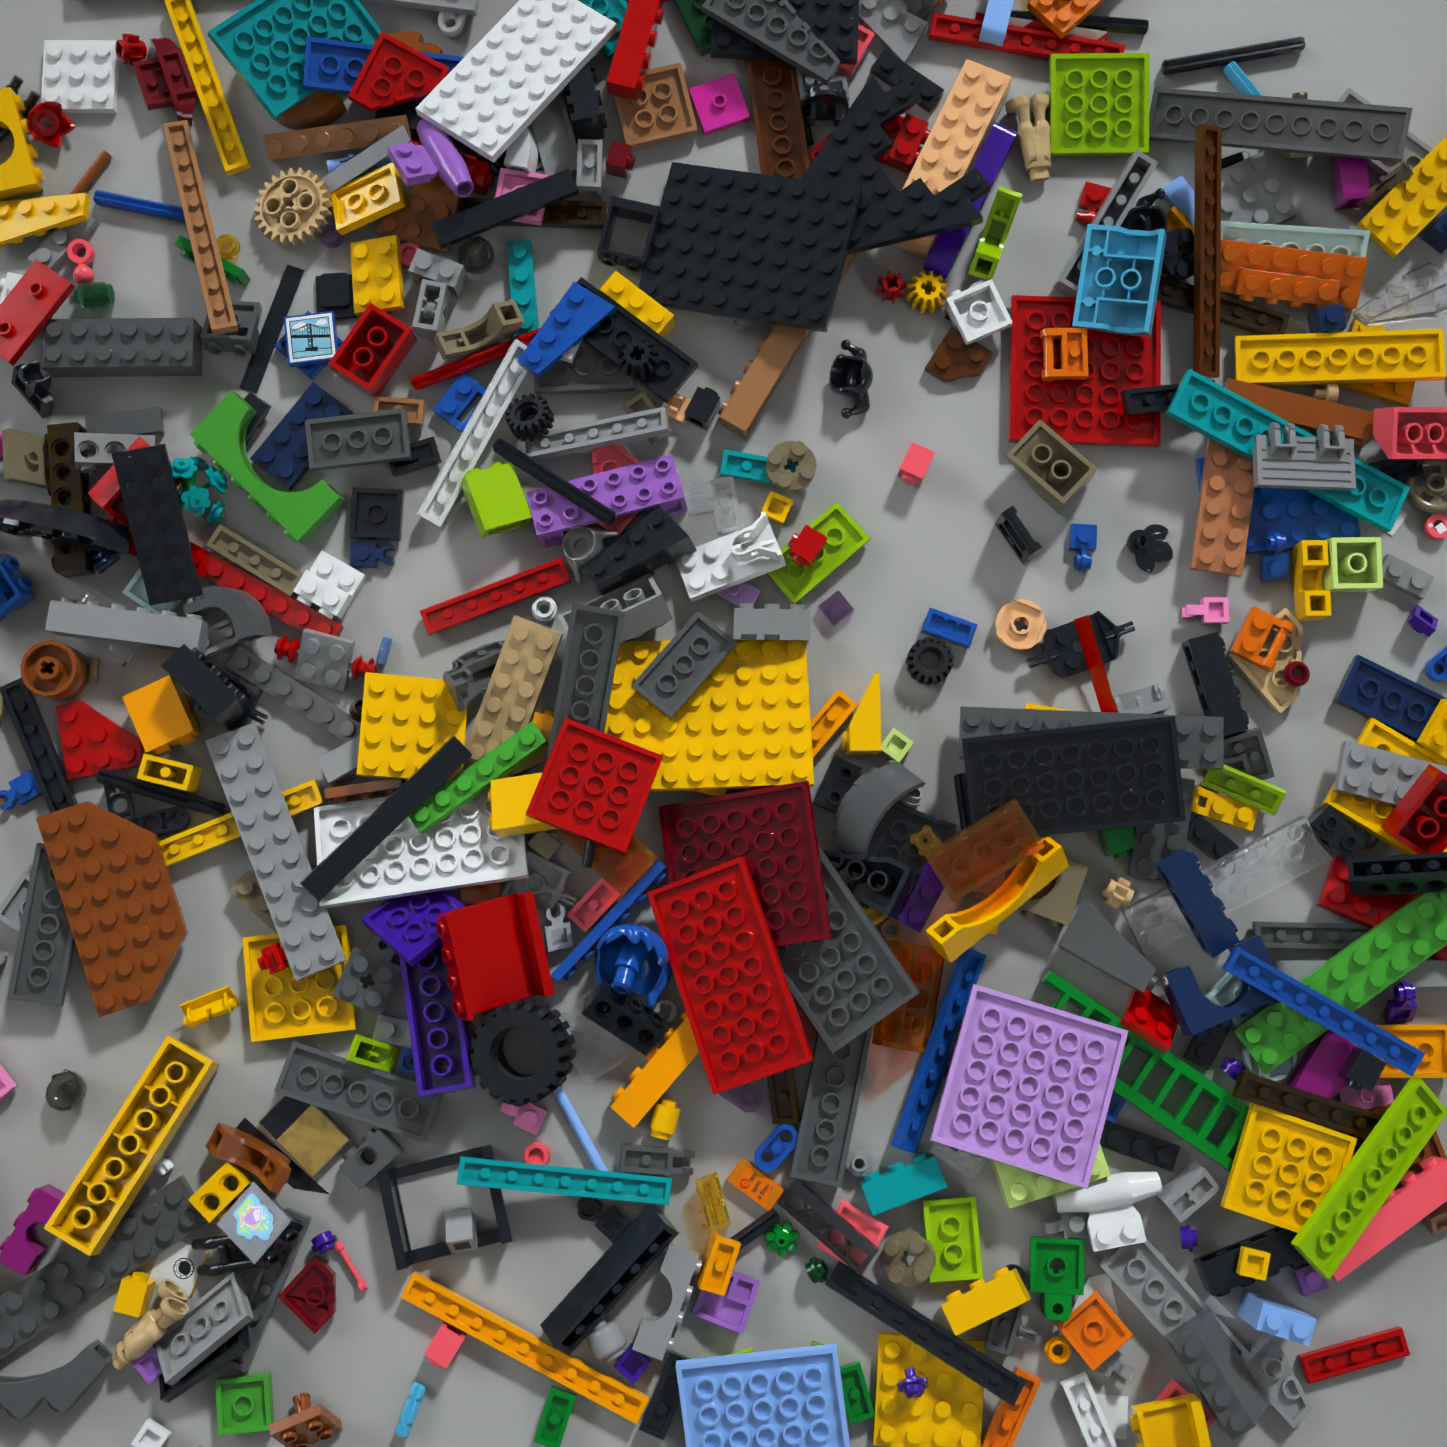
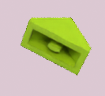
[346,1034,400,1073]

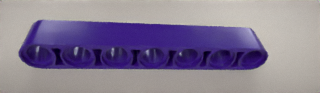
[923,122,1017,279]

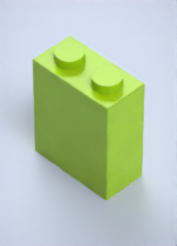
[461,462,532,539]

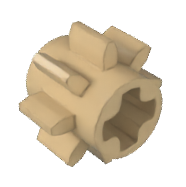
[1101,877,1134,909]

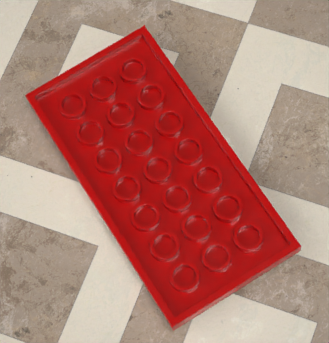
[647,857,814,1095]

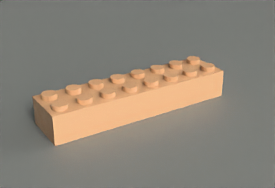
[892,59,1012,259]

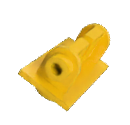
[179,985,240,1027]

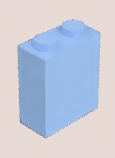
[1237,1289,1317,1347]

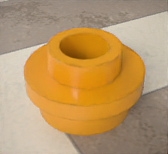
[1044,1336,1072,1364]

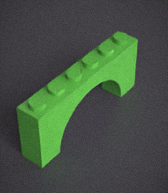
[190,390,346,543]

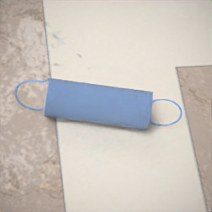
[376,630,393,671]

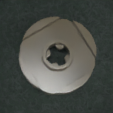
[766,441,817,493]
[882,1230,936,1287]

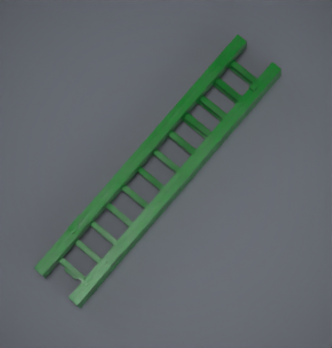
[1040,970,1249,1172]

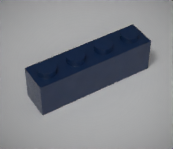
[1155,849,1240,958]

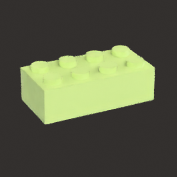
[990,1143,1111,1208]

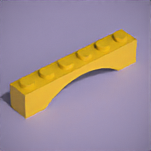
[926,835,1069,964]

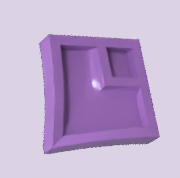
[691,1271,760,1334]

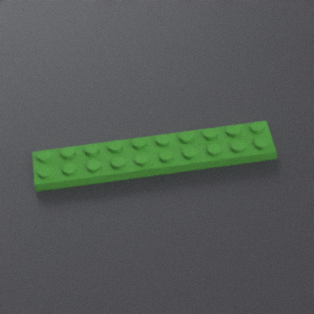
[1232,892,1447,1074]

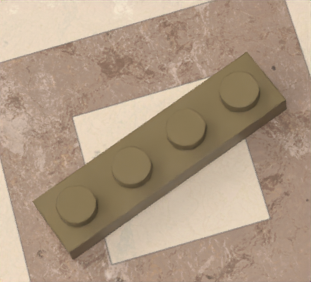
[206,524,303,598]

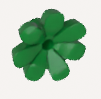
[765,1221,800,1257]

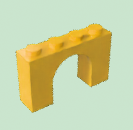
[0,87,45,201]

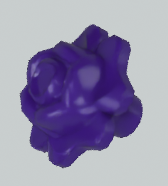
[897,1368,928,1399]

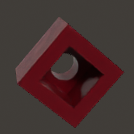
[606,141,635,179]

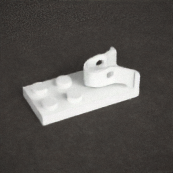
[676,512,786,602]

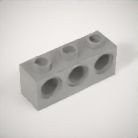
[74,432,155,473]

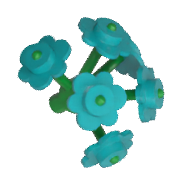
[171,456,228,526]

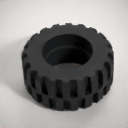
[469,999,576,1105]

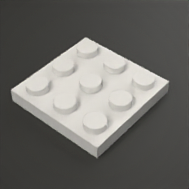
[41,40,119,114]

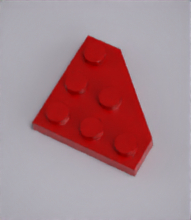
[348,31,450,112]
[56,700,145,781]

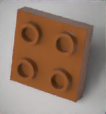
[269,1393,343,1447]

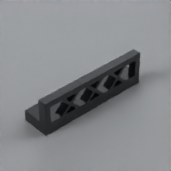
[778,1178,880,1275]

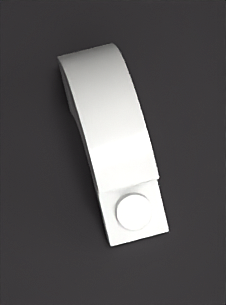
[504,127,538,173]

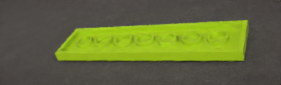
[1291,1076,1447,1280]

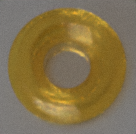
[217,234,241,259]

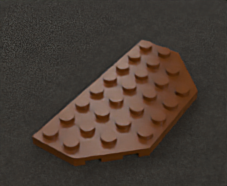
[36,801,188,1017]

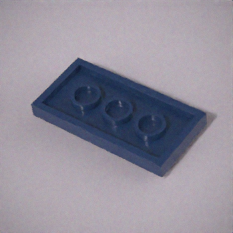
[250,382,353,490]
[1334,655,1447,742]

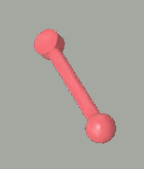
[334,1242,368,1292]

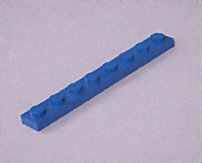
[1222,946,1425,1076]
[891,948,987,1154]

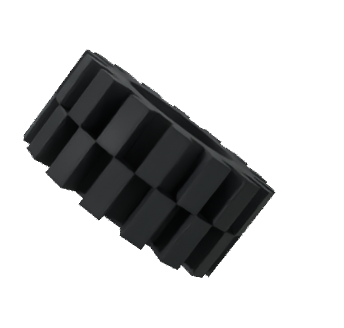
[505,394,554,442]
[906,637,954,685]

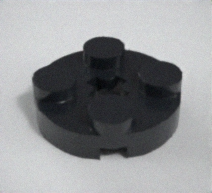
[1161,227,1194,280]

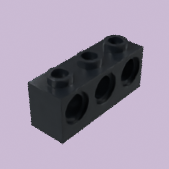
[581,978,667,1056]

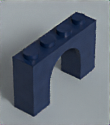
[1157,935,1280,1038]

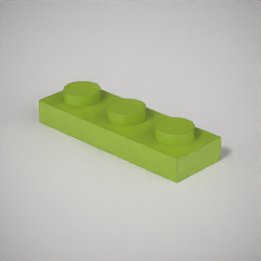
[1201,765,1286,816]

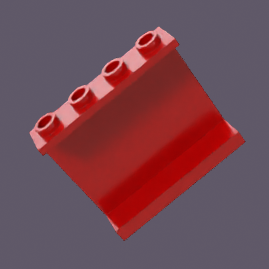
[436,891,554,1021]

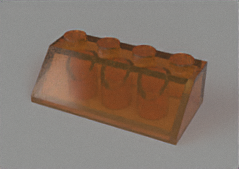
[872,940,945,1053]

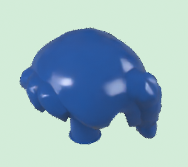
[594,924,673,1008]

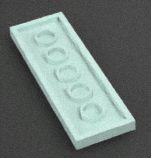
[1221,221,1370,257]

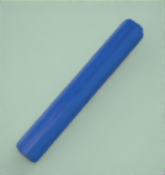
[93,190,186,223]

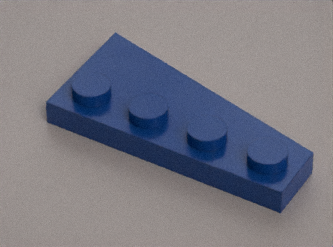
[517,282,616,378]

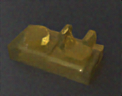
[695,1172,731,1233]

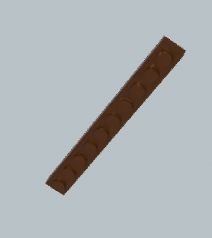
[1193,123,1222,379]

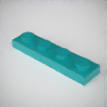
[506,240,539,338]

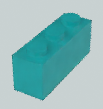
[859,1152,947,1216]

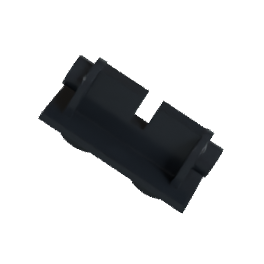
[1367,459,1424,481]

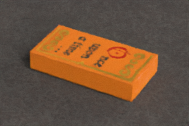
[726,1157,785,1211]

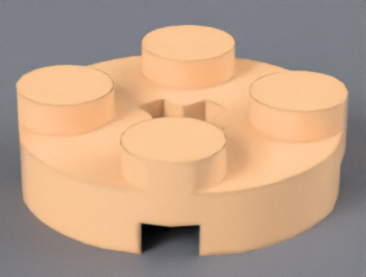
[994,599,1047,651]

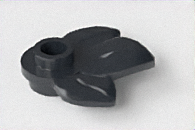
[1127,524,1173,573]

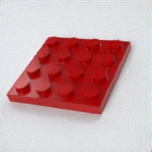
[525,718,663,854]

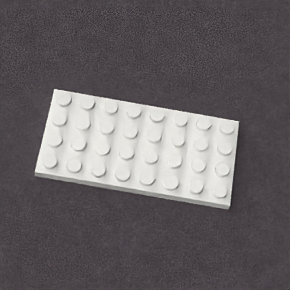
[415,0,618,163]
[314,786,529,908]

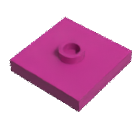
[689,73,750,136]

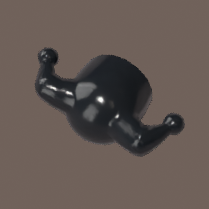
[1121,188,1168,232]
[829,339,873,419]

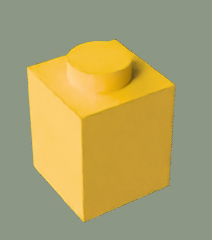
[113,1272,156,1318]

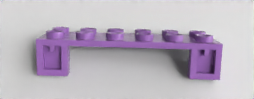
[527,454,687,549]

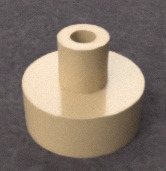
[1313,383,1339,403]

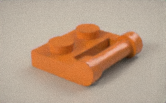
[1040,328,1088,381]
[1229,606,1295,672]

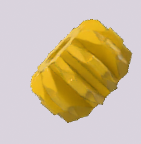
[906,270,948,314]

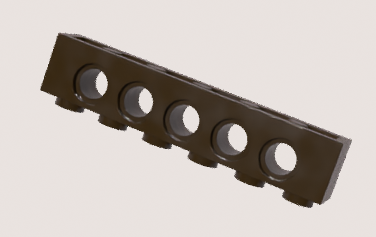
[44,422,95,577]

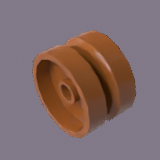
[20,640,89,701]

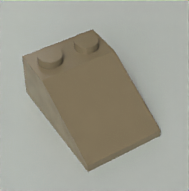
[1005,420,1097,513]

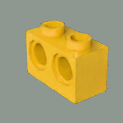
[188,1161,256,1223]

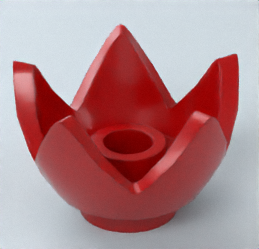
[27,101,75,148]

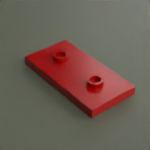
[0,259,75,366]

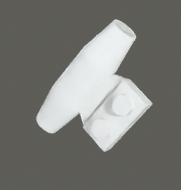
[1052,1171,1162,1252]

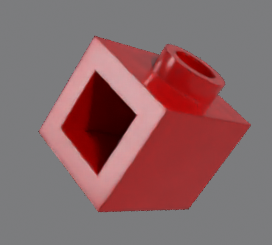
[788,524,828,568]

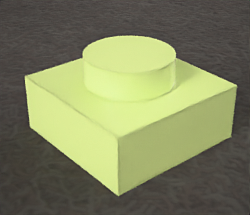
[881,727,914,763]

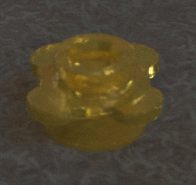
[910,825,941,856]

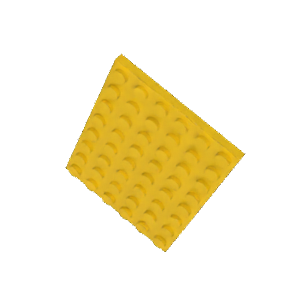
[605,639,814,792]

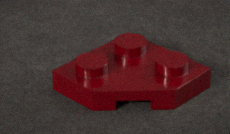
[277,1255,336,1334]

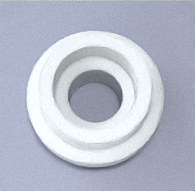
[532,596,557,622]

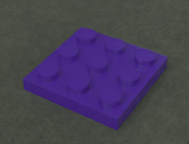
[362,890,465,967]

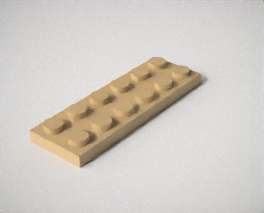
[465,615,563,777]

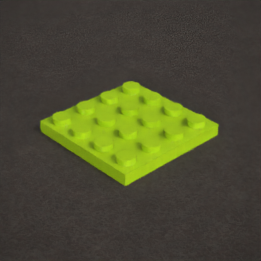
[1049,53,1149,156]

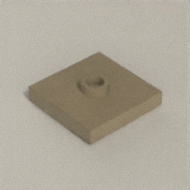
[2,429,50,489]

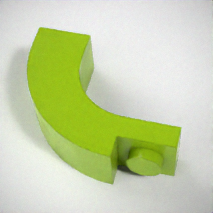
[968,186,1023,280]

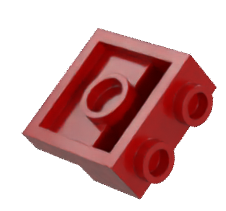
[875,113,931,174]

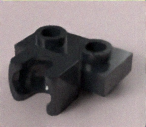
[11,360,54,419]

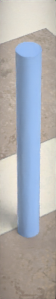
[552,1086,608,1171]

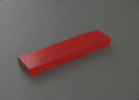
[1297,1326,1410,1384]

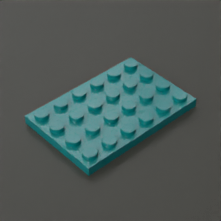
[207,0,381,120]

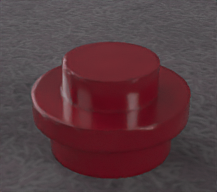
[1283,661,1310,687]

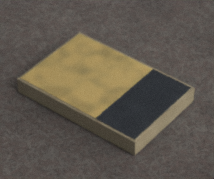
[258,1096,352,1178]

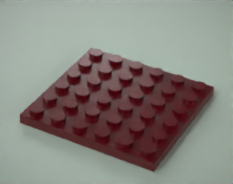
[658,781,832,947]

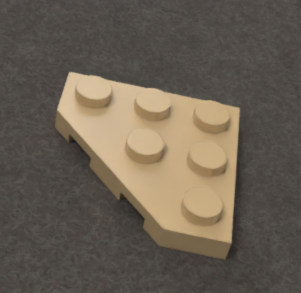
[1227,607,1303,715]

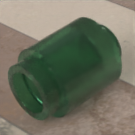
[74,282,115,309]

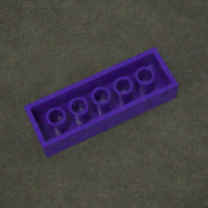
[399,944,476,1098]

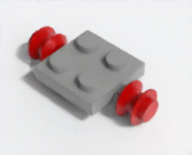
[274,628,377,691]

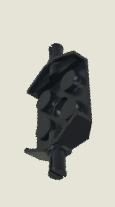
[1026,611,1135,679]

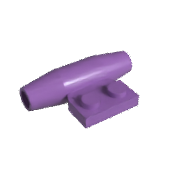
[388,119,474,198]

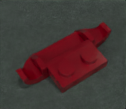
[132,37,196,126]

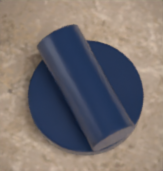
[90,551,121,574]

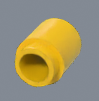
[649,1099,681,1140]

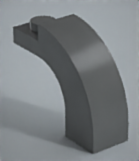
[183,586,273,641]

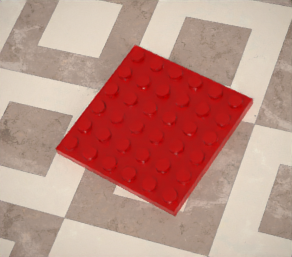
[1008,295,1161,447]

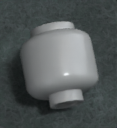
[587,1319,627,1363]

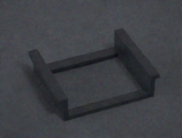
[377,1144,513,1271]

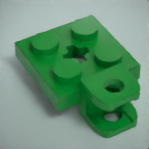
[1028,1236,1085,1321]

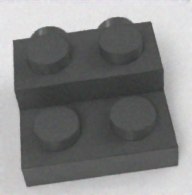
[200,300,262,357]

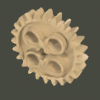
[253,168,333,247]

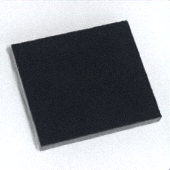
[316,272,357,319]

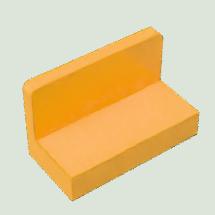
[695,1229,741,1296]

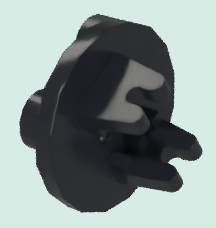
[800,87,849,127]

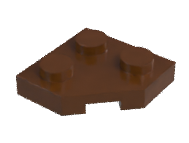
[924,327,993,383]

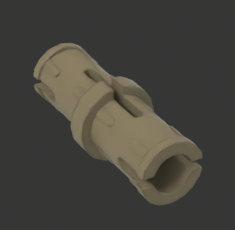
[1366,161,1413,207]

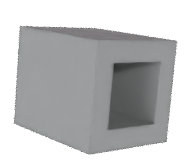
[445,1207,478,1254]

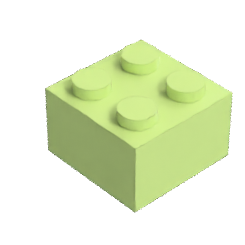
[1322,537,1383,592]

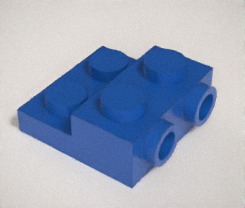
[0,554,35,621]

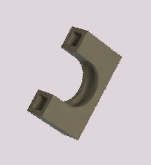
[966,839,1089,929]

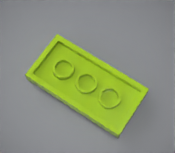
[766,502,870,604]

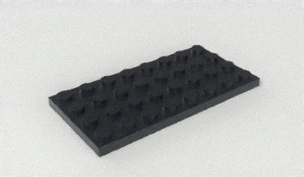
[962,715,1186,843]

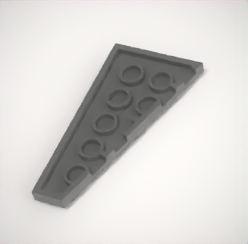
[702,0,841,86]

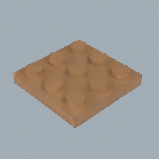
[613,62,698,150]

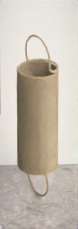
[87,651,100,692]

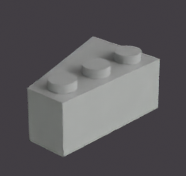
[733,603,811,640]

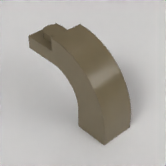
[433,299,525,360]

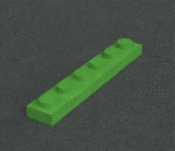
[409,721,549,835]

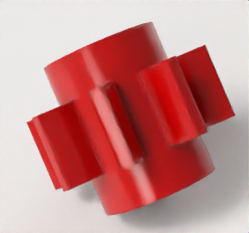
[115,34,147,66]
[876,270,907,304]
[257,942,289,975]

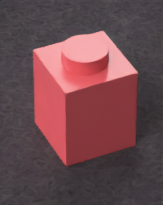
[898,442,935,485]
[424,1321,467,1369]

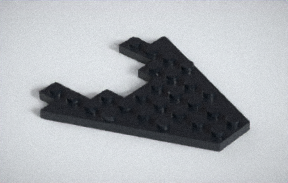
[801,77,991,255]

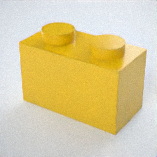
[137,754,203,793]

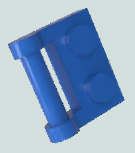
[432,372,486,433]

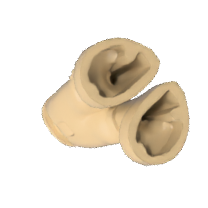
[1005,93,1051,182]
[112,1279,189,1370]

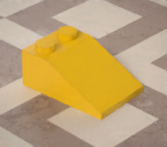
[841,673,881,756]

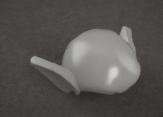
[562,526,618,583]

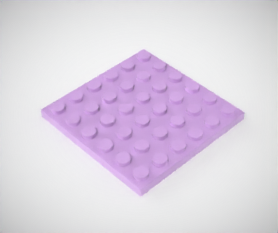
[930,984,1128,1189]

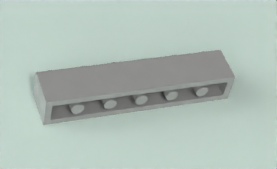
[1053,150,1158,297]
[45,597,210,654]

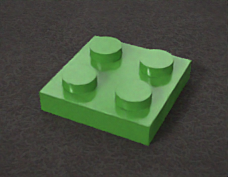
[215,1372,274,1436]

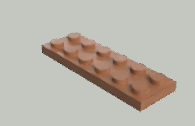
[1189,438,1254,578]

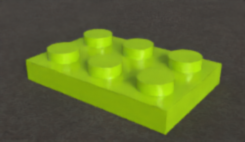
[922,1195,983,1283]

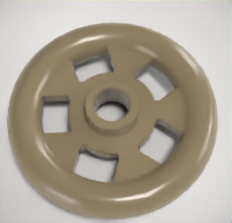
[1404,459,1447,514]

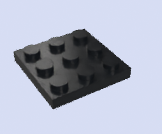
[867,802,957,891]

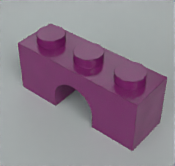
[0,1184,66,1276]

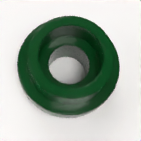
[805,1256,829,1284]

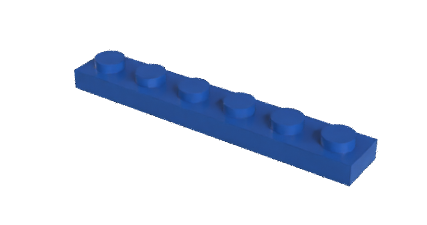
[551,860,666,982]

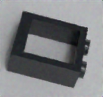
[597,195,660,272]

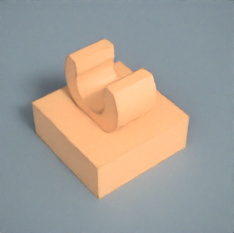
[662,393,691,425]

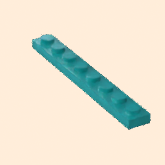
[456,1156,672,1205]

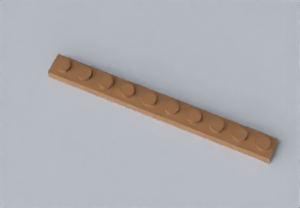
[163,120,239,336]

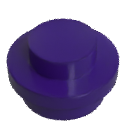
[1220,1057,1245,1081]
[1180,1224,1198,1252]
[311,1231,338,1254]

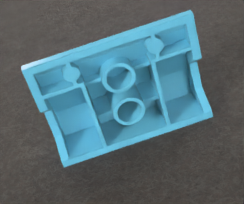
[1072,224,1167,337]

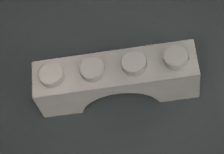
[632,1241,703,1361]

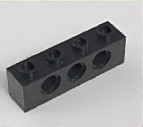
[1347,852,1447,897]

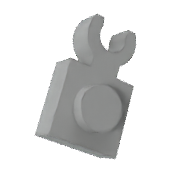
[542,903,573,952]

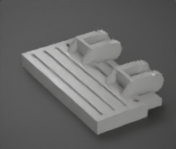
[528,91,578,176]
[1252,422,1356,491]

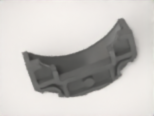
[443,640,505,712]
[832,760,926,855]

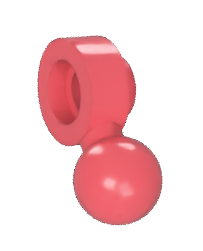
[67,239,95,285]

